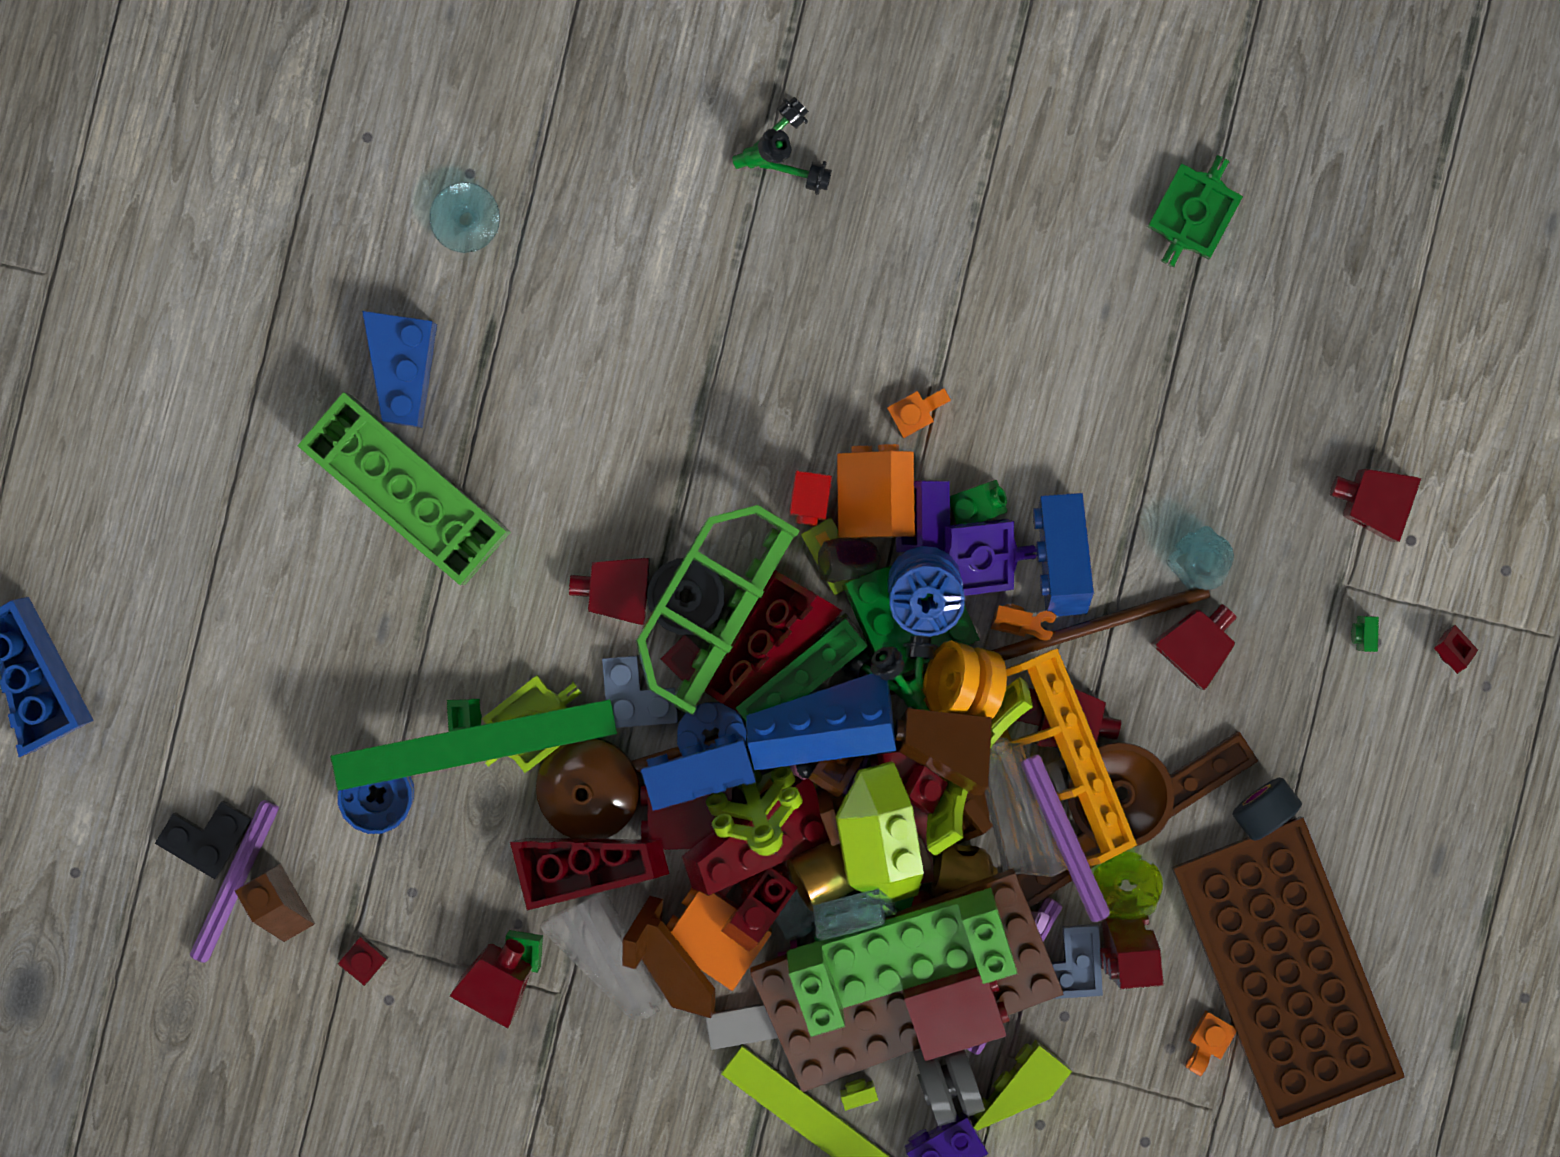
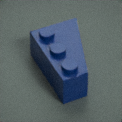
[1033,493,1094,617]
[641,734,756,811]

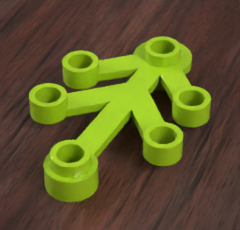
[706,759,802,856]

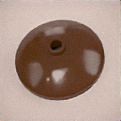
[536,738,640,839]
[1068,742,1174,847]

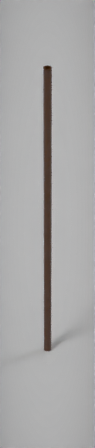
[631,585,1210,773]

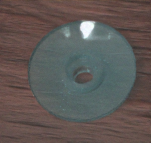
[429,182,500,253]

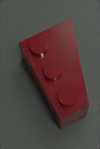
[1100,900,1164,989]

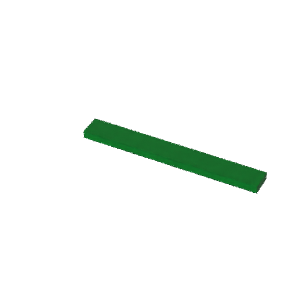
[330,700,617,791]

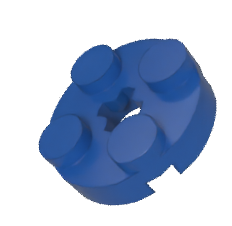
[677,702,746,752]

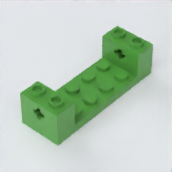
[297,392,511,585]
[787,888,1018,1037]

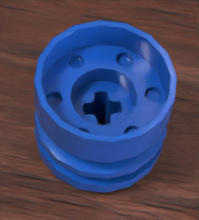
[888,546,965,637]
[338,776,414,834]

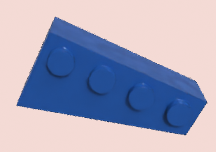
[0,597,94,757]
[746,674,896,770]

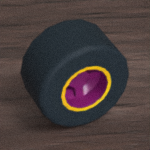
[1232,777,1302,841]

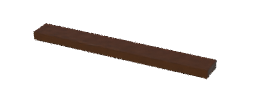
[1016,731,1258,908]

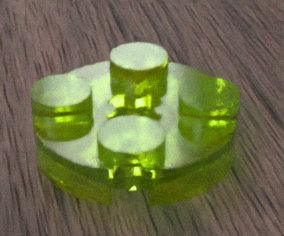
[1093,852,1163,920]

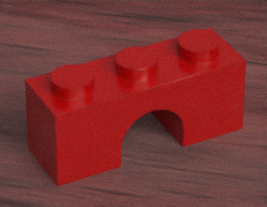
[789,471,832,526]

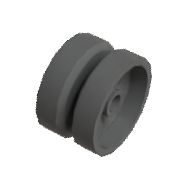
[913,1049,985,1127]

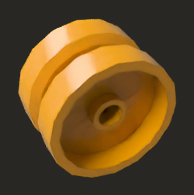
[923,641,1007,719]

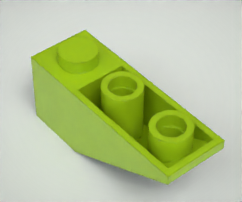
[971,1039,1072,1131]

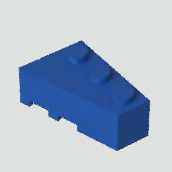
[362,311,437,428]

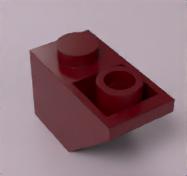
[721,868,798,952]

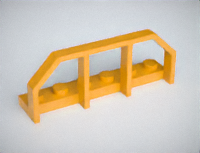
[994,648,1137,870]

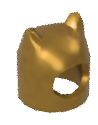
[787,840,855,911]
[931,843,998,897]

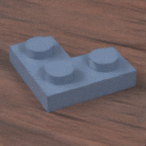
[602,656,678,728]
[1052,924,1103,999]

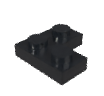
[155,800,253,879]

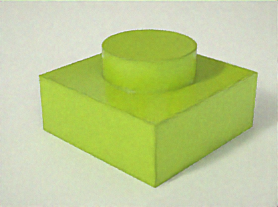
[840,1078,878,1111]

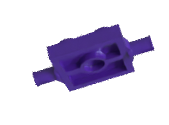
[944,519,1037,596]

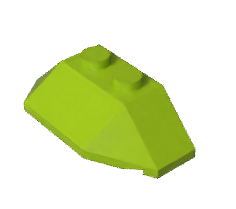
[836,761,924,905]

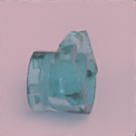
[1166,526,1234,590]

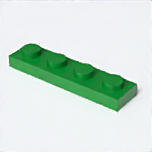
[735,619,868,721]

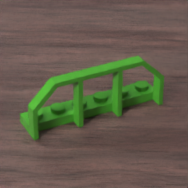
[636,505,800,714]

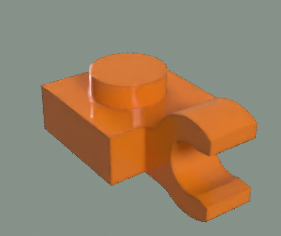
[887,388,951,439]
[991,604,1056,640]
[1185,1010,1237,1077]

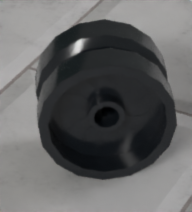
[647,558,725,635]

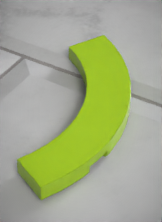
[926,677,1033,856]

